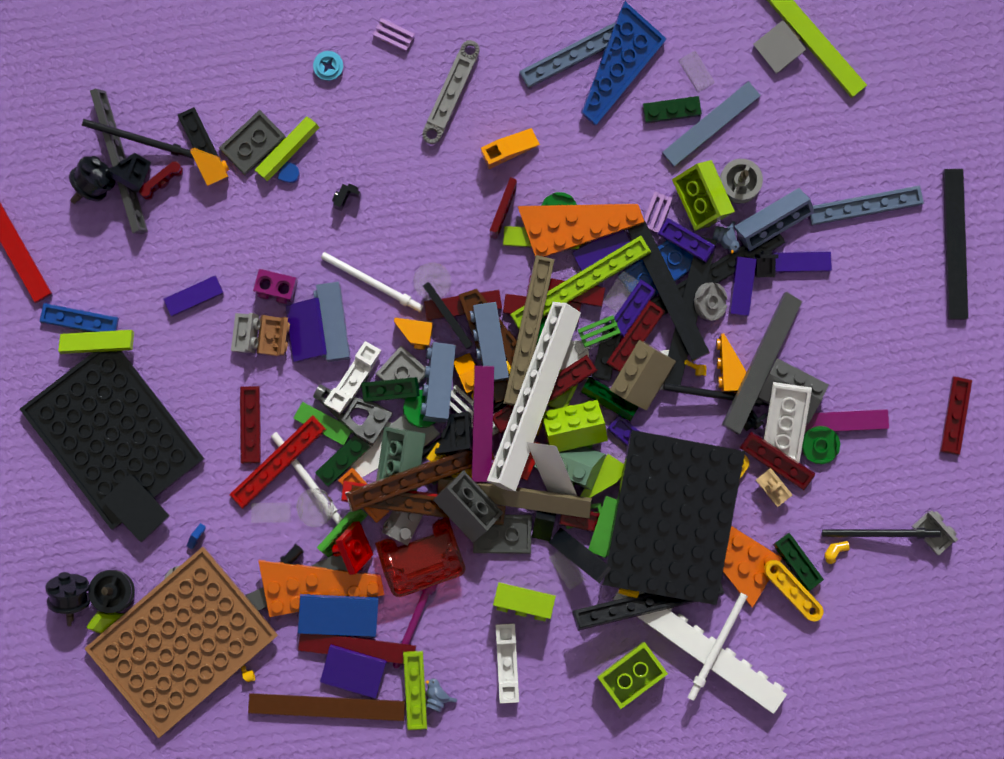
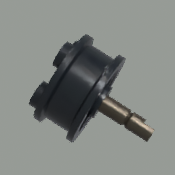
[69,156,116,204]
[88,570,135,613]
[45,572,90,627]

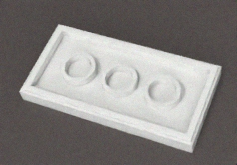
[764,382,812,462]

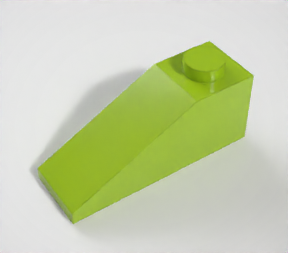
[580,454,624,498]

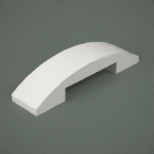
[324,341,381,413]
[496,624,519,703]

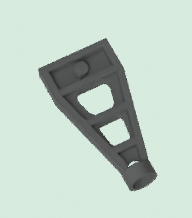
[313,384,393,446]

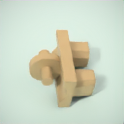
[755,468,792,507]

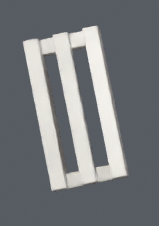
[450,385,473,424]

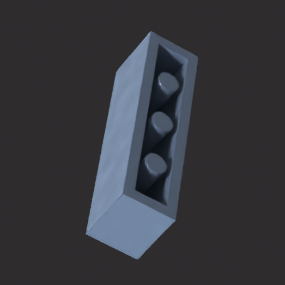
[734,188,815,251]
[313,282,351,362]
[470,302,509,382]
[420,342,456,424]

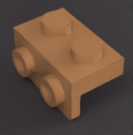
[256,315,290,356]

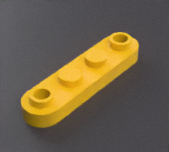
[764,560,824,622]

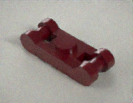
[139,161,183,200]

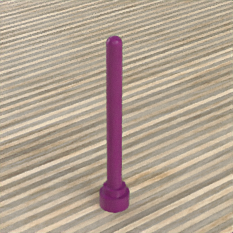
[393,579,438,669]

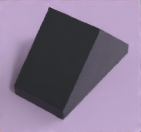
[531,511,556,541]

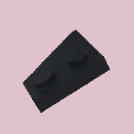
[105,153,151,193]
[435,411,473,456]

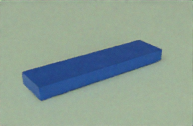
[39,303,119,332]

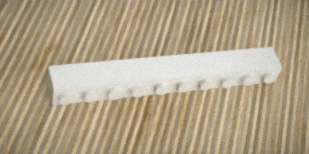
[487,302,581,491]
[612,591,787,714]

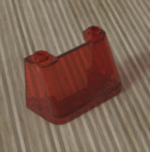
[375,518,466,597]

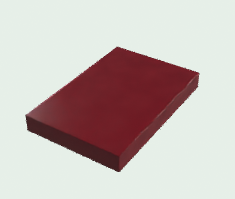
[490,177,517,240]

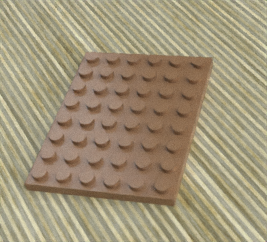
[84,546,279,738]

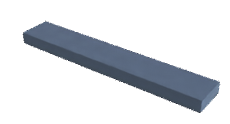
[519,23,615,89]
[662,81,761,167]
[810,185,924,226]

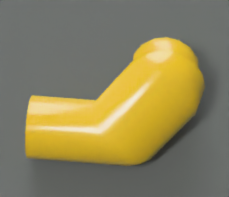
[824,541,850,564]

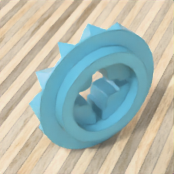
[313,51,344,81]

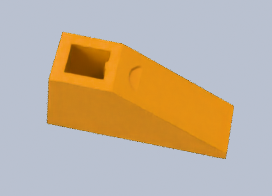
[481,128,540,169]
[716,333,746,393]

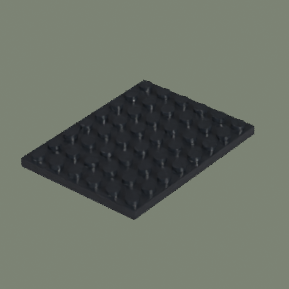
[20,351,205,530]
[602,430,745,605]

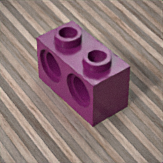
[253,269,298,304]

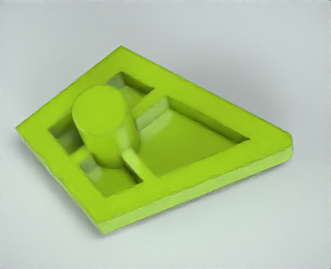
[87,611,124,634]

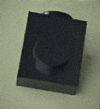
[332,184,361,211]
[755,250,779,277]
[743,410,767,432]

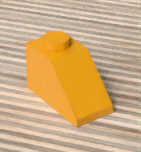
[190,148,229,186]
[394,317,433,350]
[454,353,475,395]

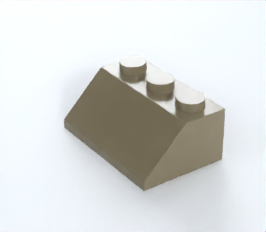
[610,340,677,411]

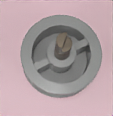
[720,159,763,204]

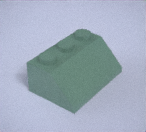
[376,426,425,491]
[534,442,606,490]

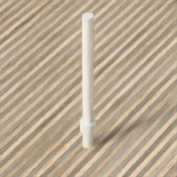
[321,252,424,313]
[271,432,342,525]
[687,593,748,701]

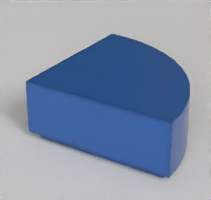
[186,523,206,550]

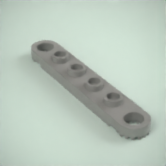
[422,40,480,145]

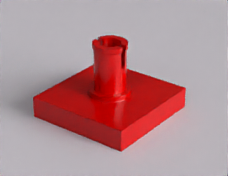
[332,521,374,575]

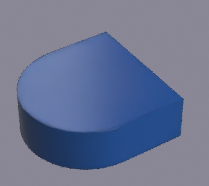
[278,162,300,183]

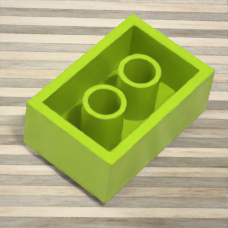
[672,160,735,231]
[542,400,608,452]
[493,582,556,622]
[596,642,668,709]

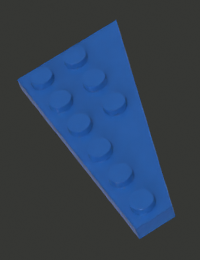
[581,1,667,125]

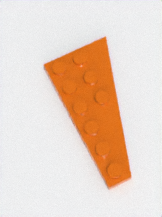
[518,204,645,257]
[723,526,782,608]
[258,560,384,617]

